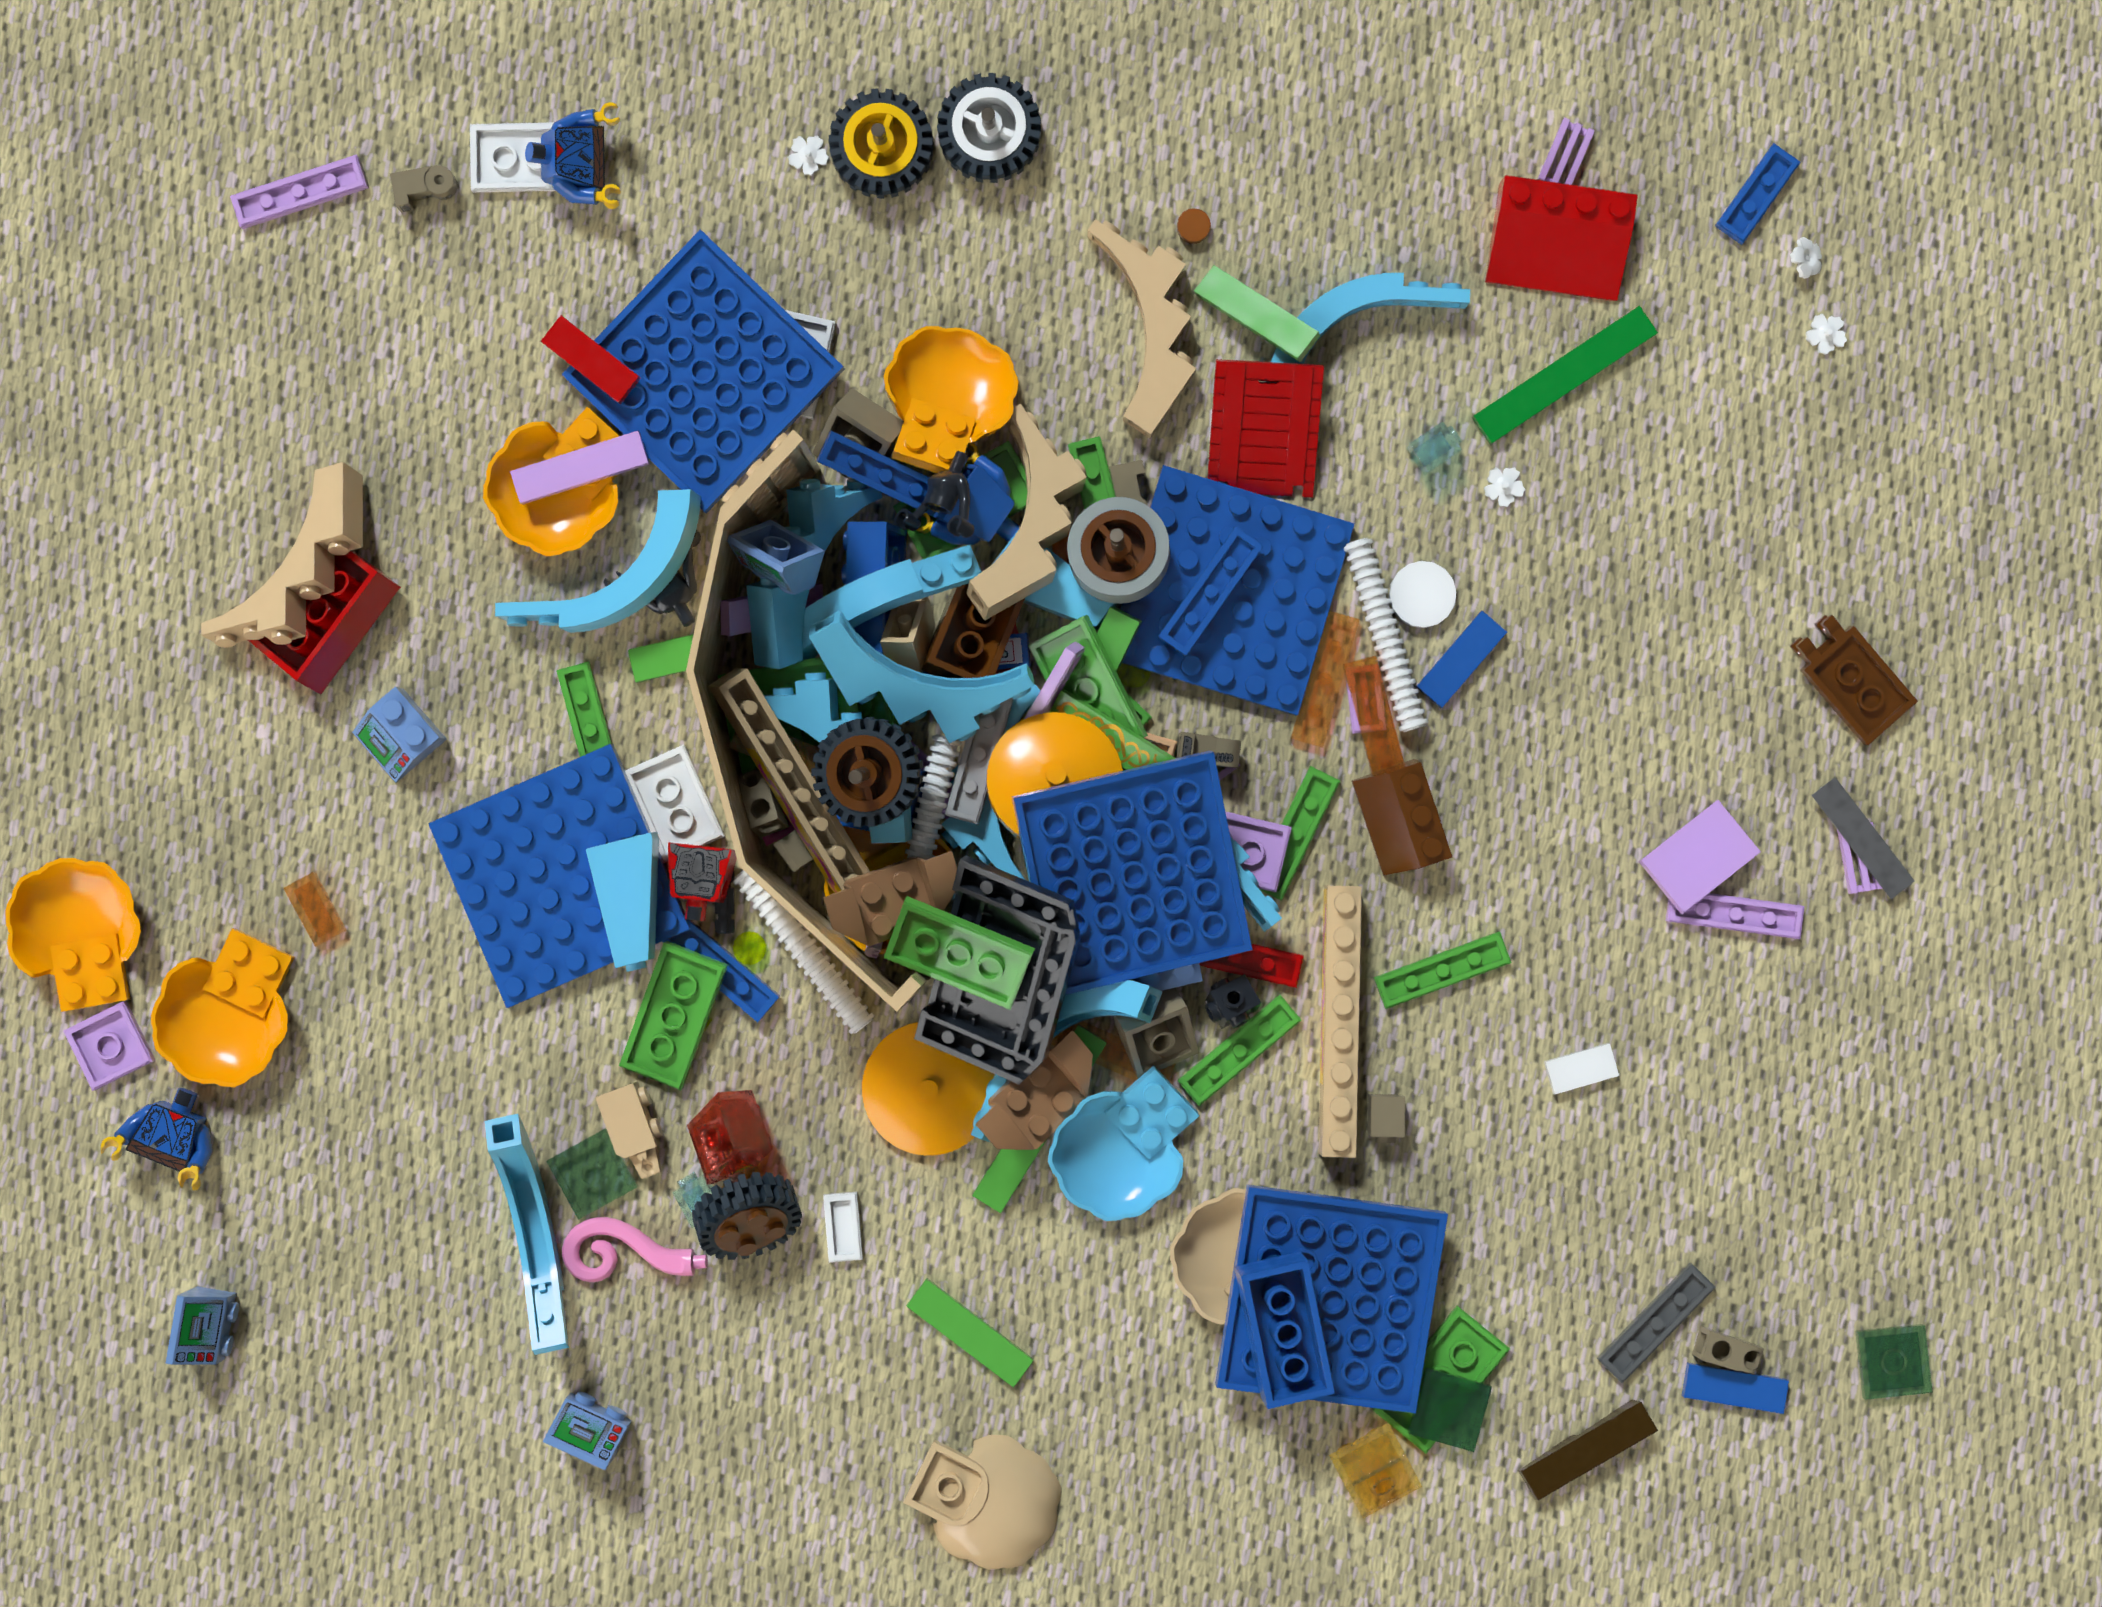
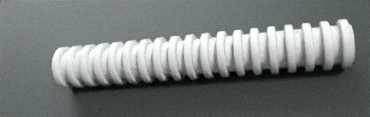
[1344,538,1428,732]
[903,734,962,860]
[733,870,875,1034]

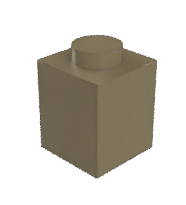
[1367,1094,1405,1143]

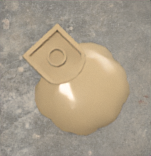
[1170,1188,1246,1324]
[903,1435,1061,1569]

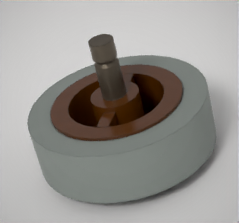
[1067,497,1170,603]

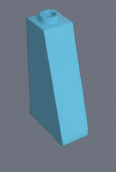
[992,529,1117,630]
[586,832,659,972]

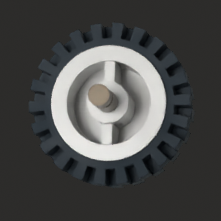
[937,73,1041,183]

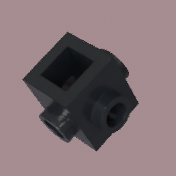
[1205,974,1261,1029]

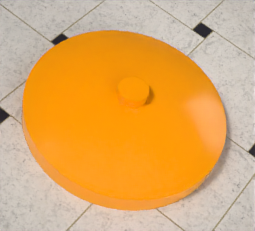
[986,712,1123,839]
[862,1022,995,1156]

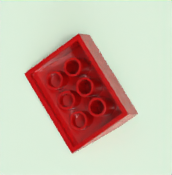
[1485,175,1638,301]
[248,550,401,695]

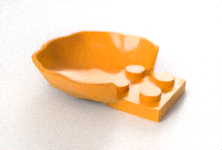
[884,326,1019,473]
[483,407,619,556]
[5,858,141,1012]
[151,928,295,1088]

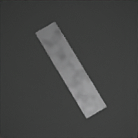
[1811,777,1915,899]

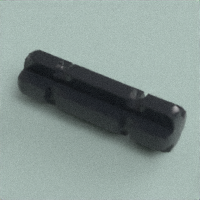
[715,871,735,934]

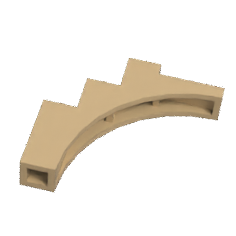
[1087,219,1196,439]
[966,403,1087,620]
[201,462,363,648]

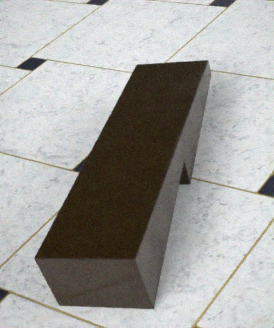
[1518,1400,1658,1501]

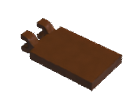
[1790,615,1918,745]

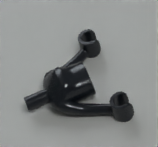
[894,451,974,538]
[604,529,701,627]

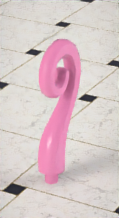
[562,1217,708,1282]

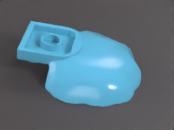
[1048,1065,1199,1221]

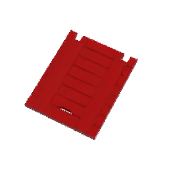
[1207,359,1324,498]

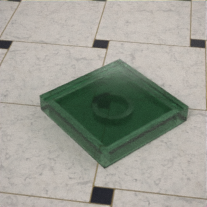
[546,1128,638,1220]
[1855,1324,1933,1400]
[1408,1367,1492,1452]

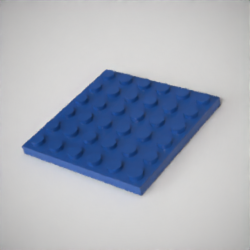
[562,229,845,514]
[1120,465,1355,716]
[428,744,691,1008]
[1012,750,1252,995]
[1215,1185,1448,1413]

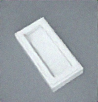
[1544,1043,1619,1094]
[823,1192,863,1263]

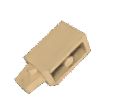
[880,597,936,672]
[595,1081,663,1179]

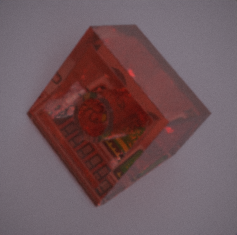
[687,1090,773,1185]

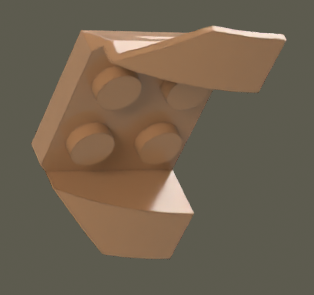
[823,851,957,946]
[975,1030,1093,1150]

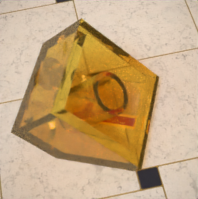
[1329,1423,1422,1518]

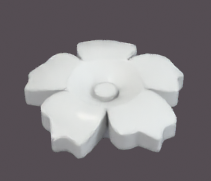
[788,135,829,176]
[1790,237,1822,279]
[1806,314,1847,355]
[1484,467,1525,507]

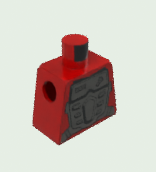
[668,842,737,921]

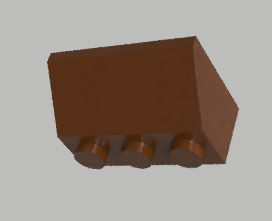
[922,583,1025,678]
[1351,759,1452,876]

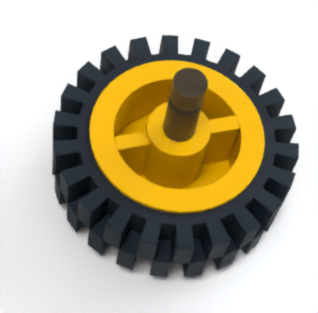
[828,88,934,199]

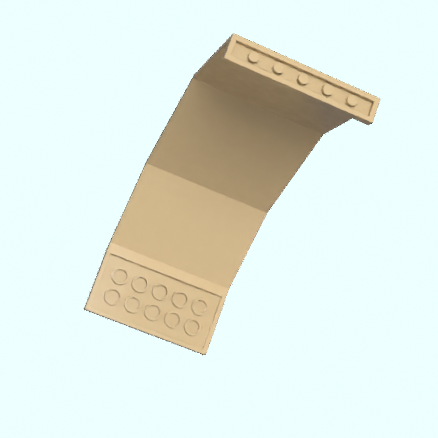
[686,430,931,1012]

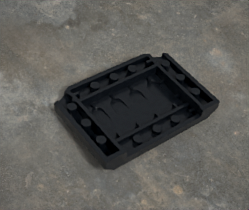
[914,855,1081,1084]

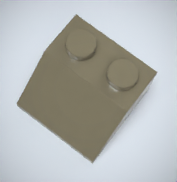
[812,388,904,479]
[1113,988,1199,1078]

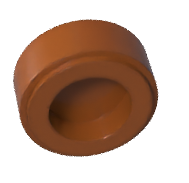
[1177,208,1211,244]

